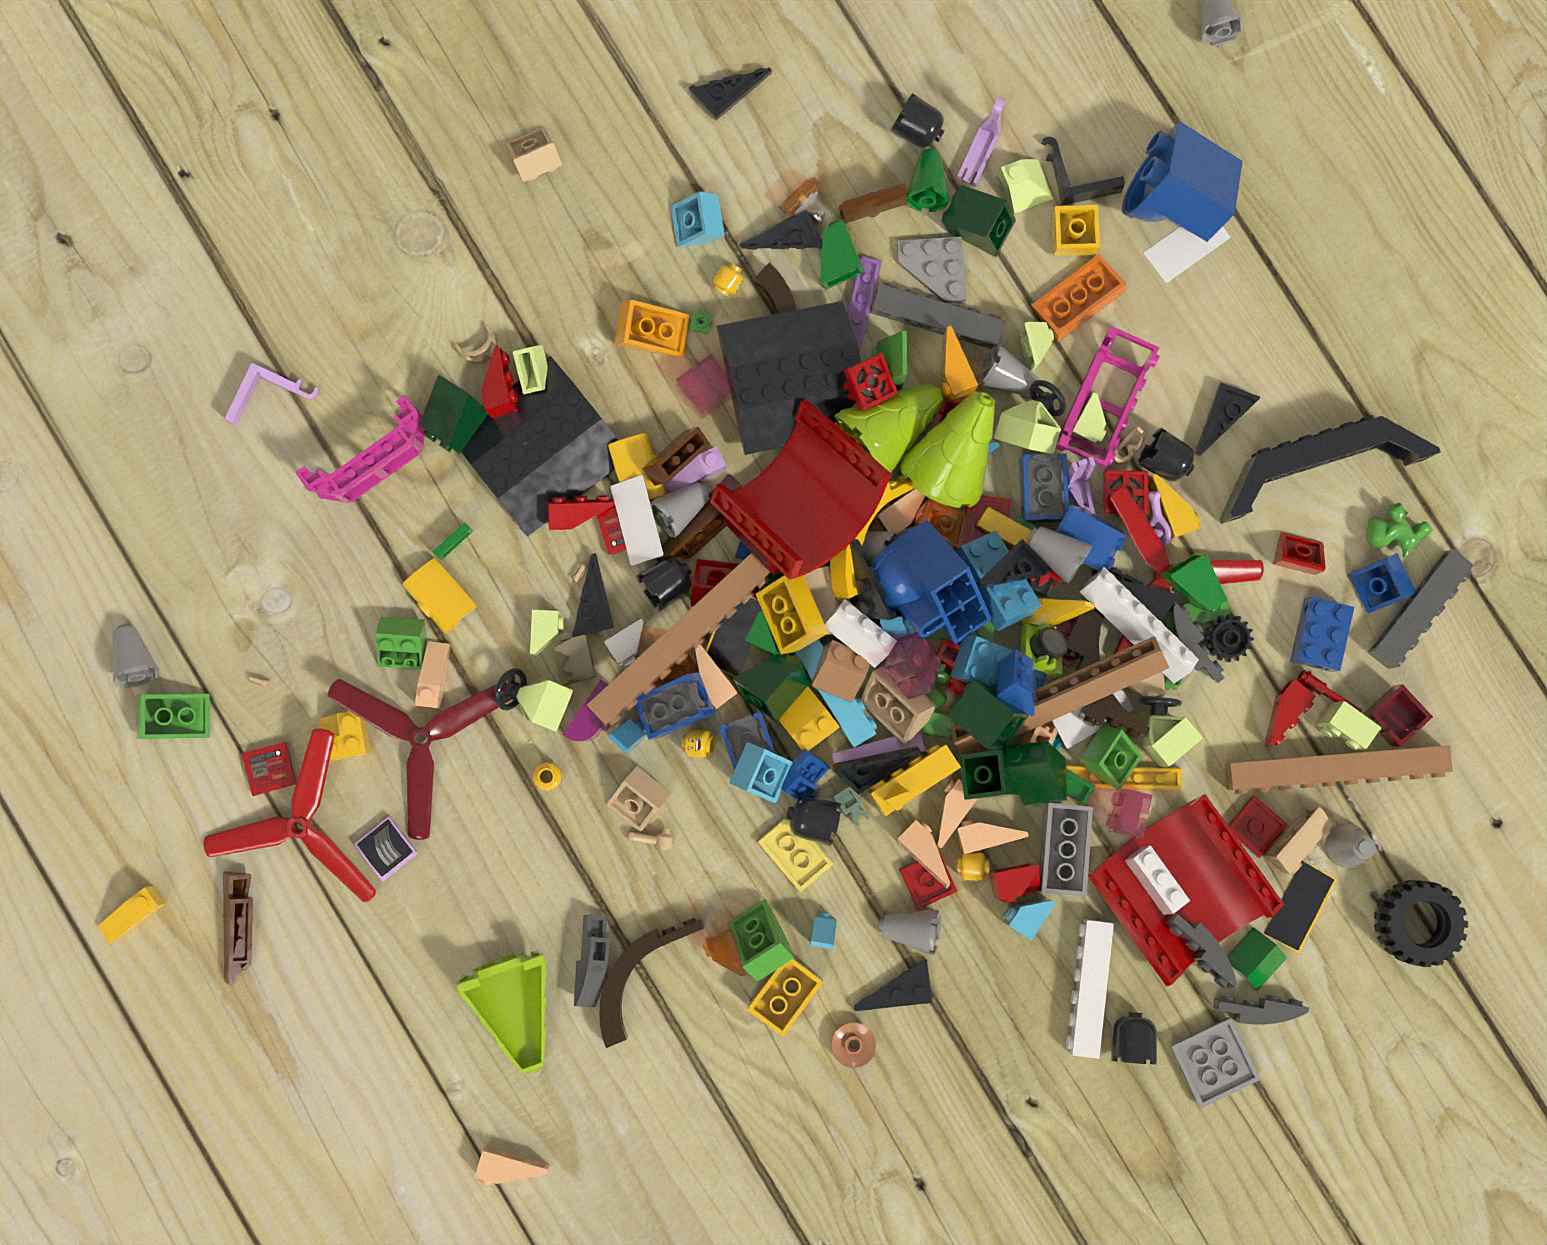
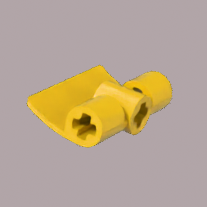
[608,433,667,501]
[402,558,477,634]

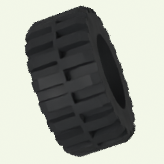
[1374,880,1468,967]

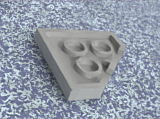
[897,237,967,303]

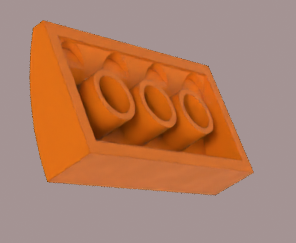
[1031,254,1126,342]

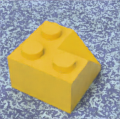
[1051,205,1100,256]
[319,711,371,762]

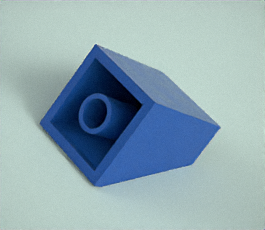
[1056,505,1127,571]

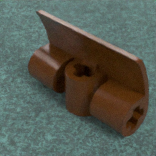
[839,183,907,223]

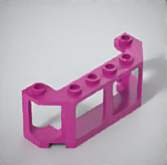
[1056,326,1160,470]
[295,395,426,503]

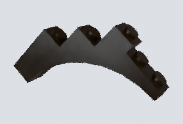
[1065,600,1150,739]

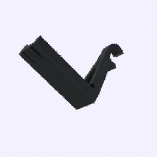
[1041,137,1125,205]

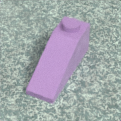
[664,446,727,494]

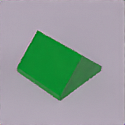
[745,611,780,657]
[1227,927,1287,991]

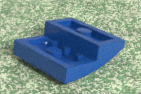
[782,749,831,800]

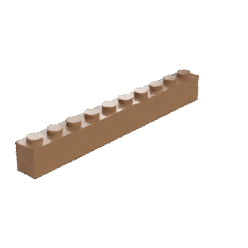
[587,553,770,726]
[950,636,1169,755]
[1225,745,1453,794]

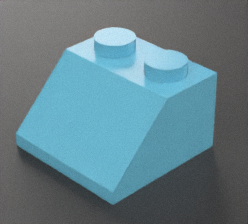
[671,192,725,248]
[729,742,793,803]
[1003,898,1056,941]

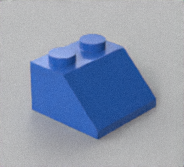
[1349,553,1416,613]
[996,649,1036,717]

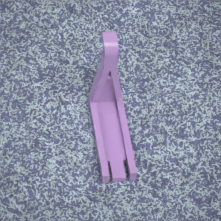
[956,97,1006,187]
[224,363,319,426]
[1068,456,1096,514]

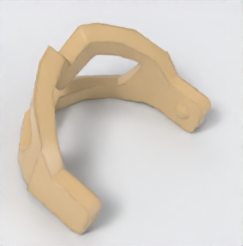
[455,325,497,364]
[1113,426,1146,464]

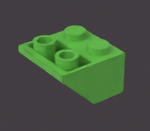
[375,616,426,670]

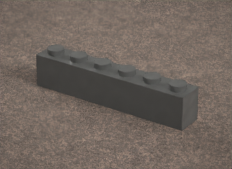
[872,283,1005,349]
[1367,549,1474,669]

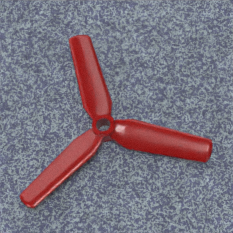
[1110,486,1264,654]
[203,728,376,903]

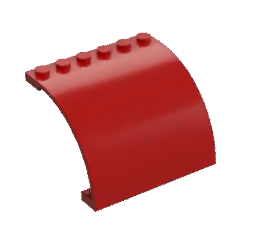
[710,400,891,580]
[1088,794,1285,987]

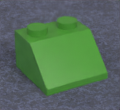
[1080,725,1142,790]

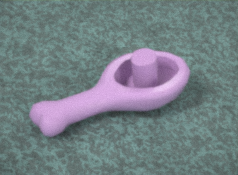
[1148,491,1171,548]

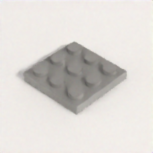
[1169,1017,1261,1108]

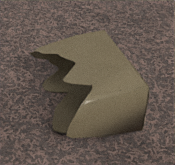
[553,635,597,686]

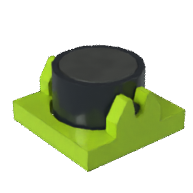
[1021,623,1067,678]

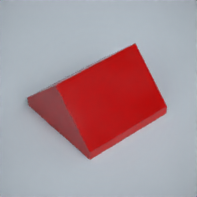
[1273,532,1326,575]

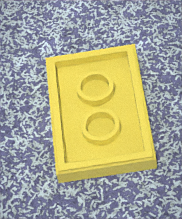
[757,817,834,892]

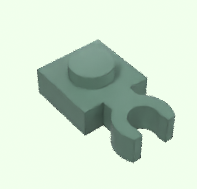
[833,786,869,826]

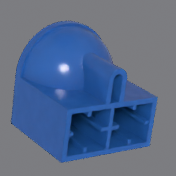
[1122,121,1243,242]
[869,520,992,644]

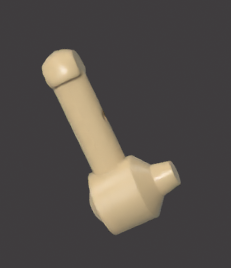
[627,828,673,851]

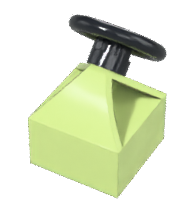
[994,380,1066,454]
[495,668,573,732]
[1137,696,1203,767]

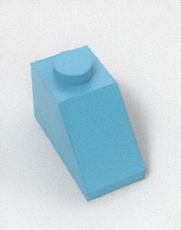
[809,912,837,949]

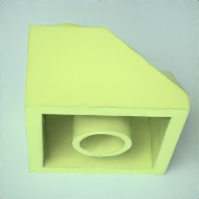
[1316,701,1381,750]

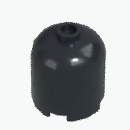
[890,93,945,148]
[1138,427,1194,482]
[636,557,692,612]
[786,796,841,846]
[1111,1012,1157,1065]

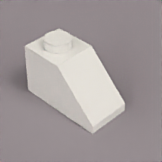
[604,618,645,666]

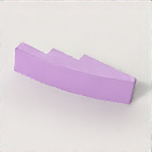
[832,730,926,763]

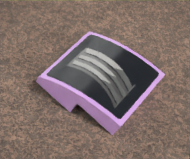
[354,816,418,881]

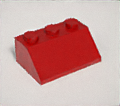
[691,559,759,606]

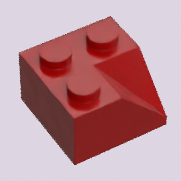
[989,863,1040,903]

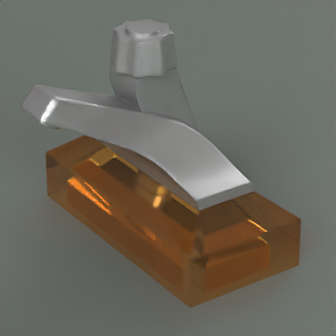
[778,177,824,223]

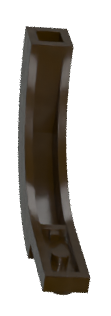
[755,262,797,314]
[599,917,704,1048]

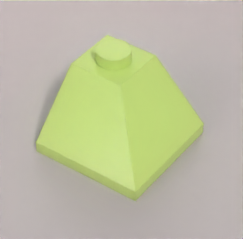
[998,159,1054,214]
[1018,322,1054,373]

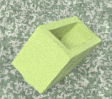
[513,345,548,394]
[1072,392,1107,445]
[530,610,564,656]

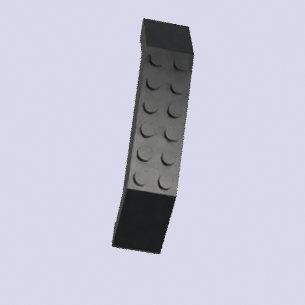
[1220,415,1441,524]

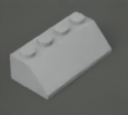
[1038,803,1093,896]

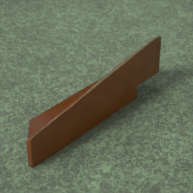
[661,474,742,559]
[223,871,253,985]

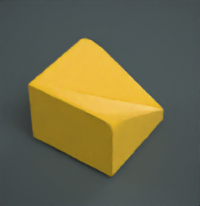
[883,784,912,811]

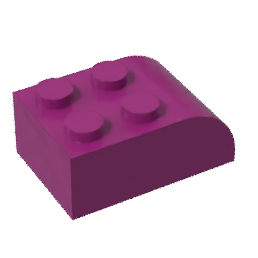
[562,680,611,742]

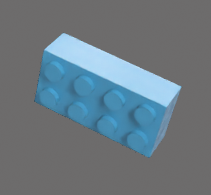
[956,531,1042,631]
[950,635,1047,691]

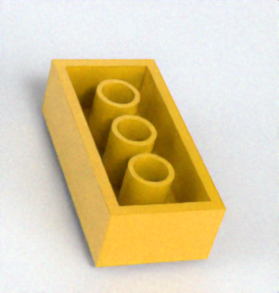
[869,744,961,816]

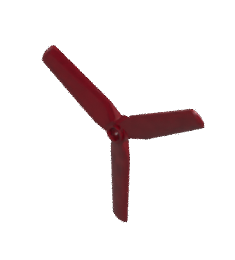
[328,679,512,840]

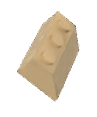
[804,566,851,635]
[861,663,936,745]
[1264,806,1333,874]

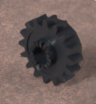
[1204,614,1254,662]

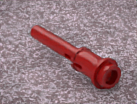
[1297,670,1362,712]

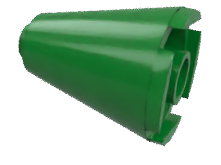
[906,149,949,212]

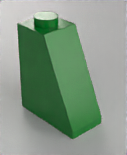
[820,220,866,290]
[1160,553,1227,612]

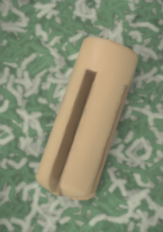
[572,563,588,583]
[249,675,270,687]

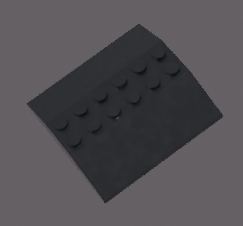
[716,301,861,455]
[461,356,619,536]

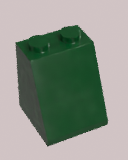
[941,185,1016,257]
[419,375,488,454]
[733,653,810,722]
[948,680,1029,750]
[1005,741,1067,806]
[959,750,1018,800]

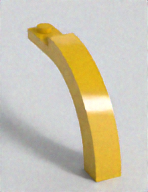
[830,474,914,599]

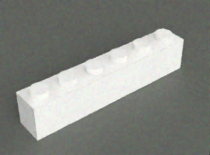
[1080,567,1199,683]
[1066,919,1114,1059]

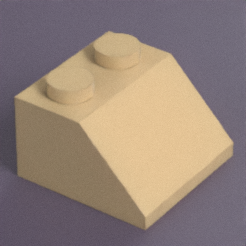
[505,126,562,182]
[607,766,672,832]

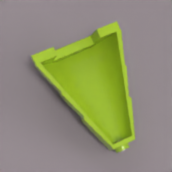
[834,383,944,473]
[900,391,995,508]
[456,951,547,1074]

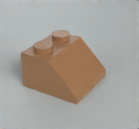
[811,640,870,703]

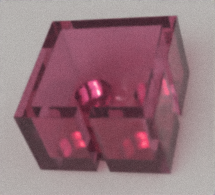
[676,354,732,419]
[884,632,942,700]
[1106,789,1152,839]

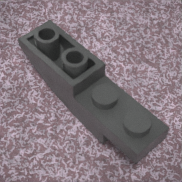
[1171,602,1225,683]
[1165,914,1237,988]
[574,915,611,1007]
[1213,995,1309,1025]

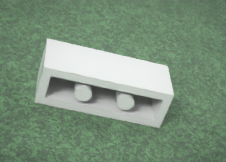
[825,599,897,667]
[1124,846,1190,915]

